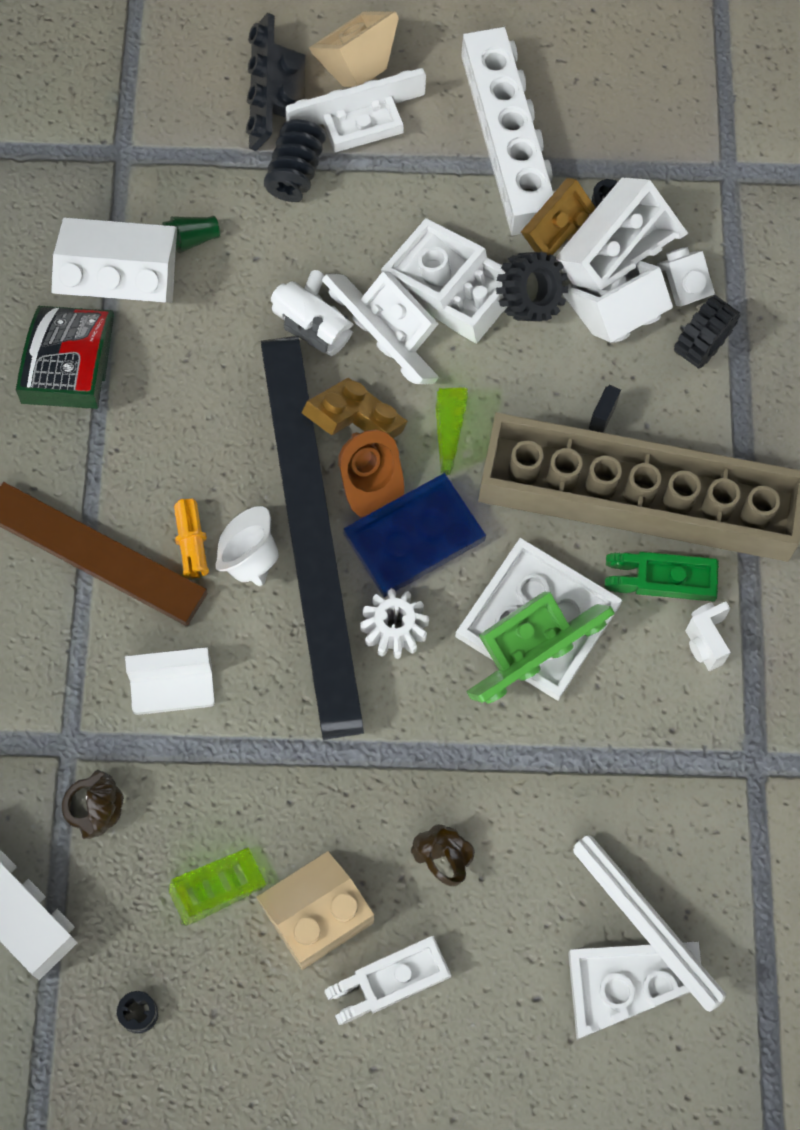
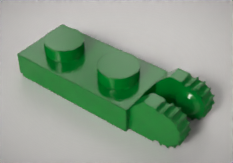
[604,552,719,602]

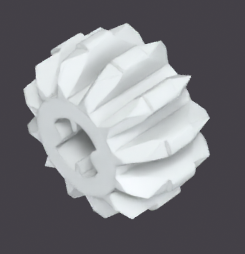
[360,588,429,659]

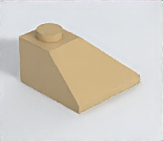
[309,11,399,87]

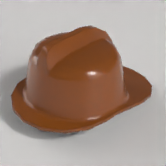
[338,429,404,521]

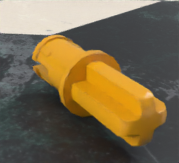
[174,499,209,578]

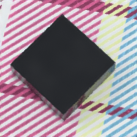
[589,385,621,433]

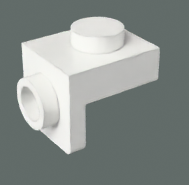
[657,247,715,306]
[685,602,731,671]

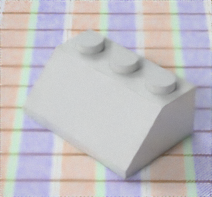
[51,218,177,303]

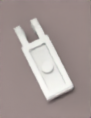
[324,936,452,1025]

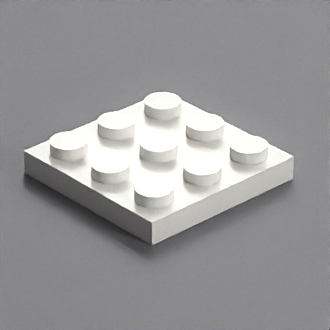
[455,538,622,701]

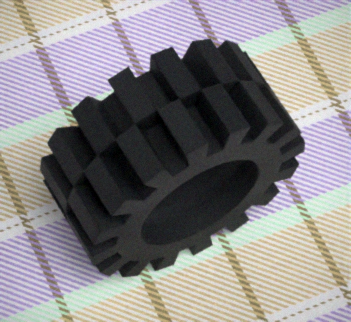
[496,252,569,321]
[674,295,741,369]

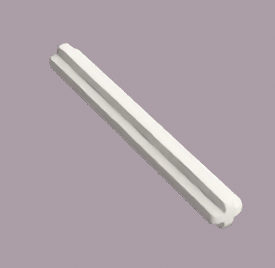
[574,835,726,1012]

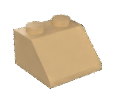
[256,851,374,970]

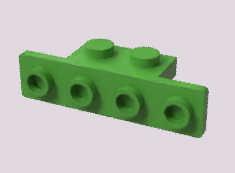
[467,591,615,703]

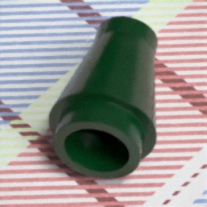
[162,216,220,253]

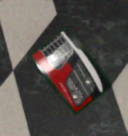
[16,306,114,409]

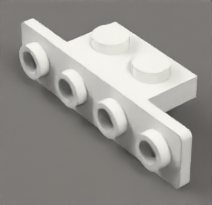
[286,68,426,153]
[322,272,439,384]

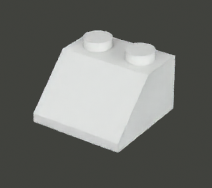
[563,261,673,342]

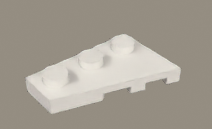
[568,942,701,1040]

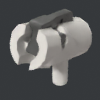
[271,270,354,356]

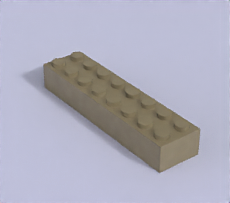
[478,412,800,562]

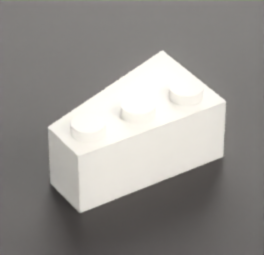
[555,177,688,290]

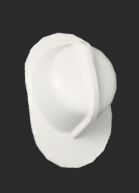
[216,506,279,586]

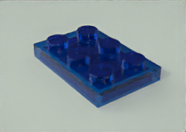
[343,473,486,598]

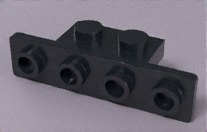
[246,13,305,151]

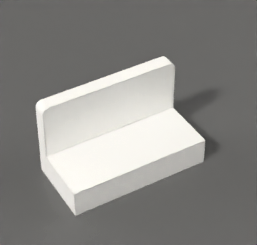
[125,647,215,715]

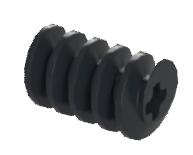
[264,119,327,202]

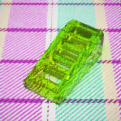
[435,387,468,475]
[168,847,266,926]

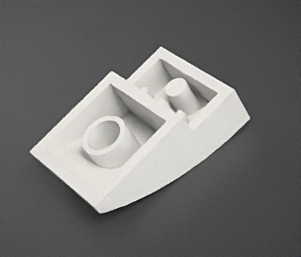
[381,218,507,344]

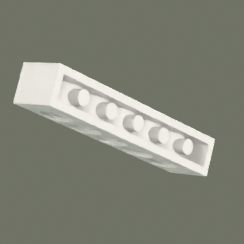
[461,27,556,236]

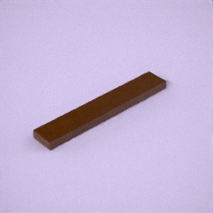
[0,481,208,627]

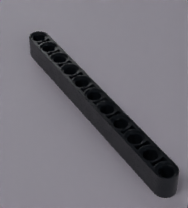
[260,335,364,740]

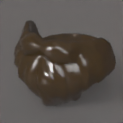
[62,770,124,839]
[411,824,475,886]

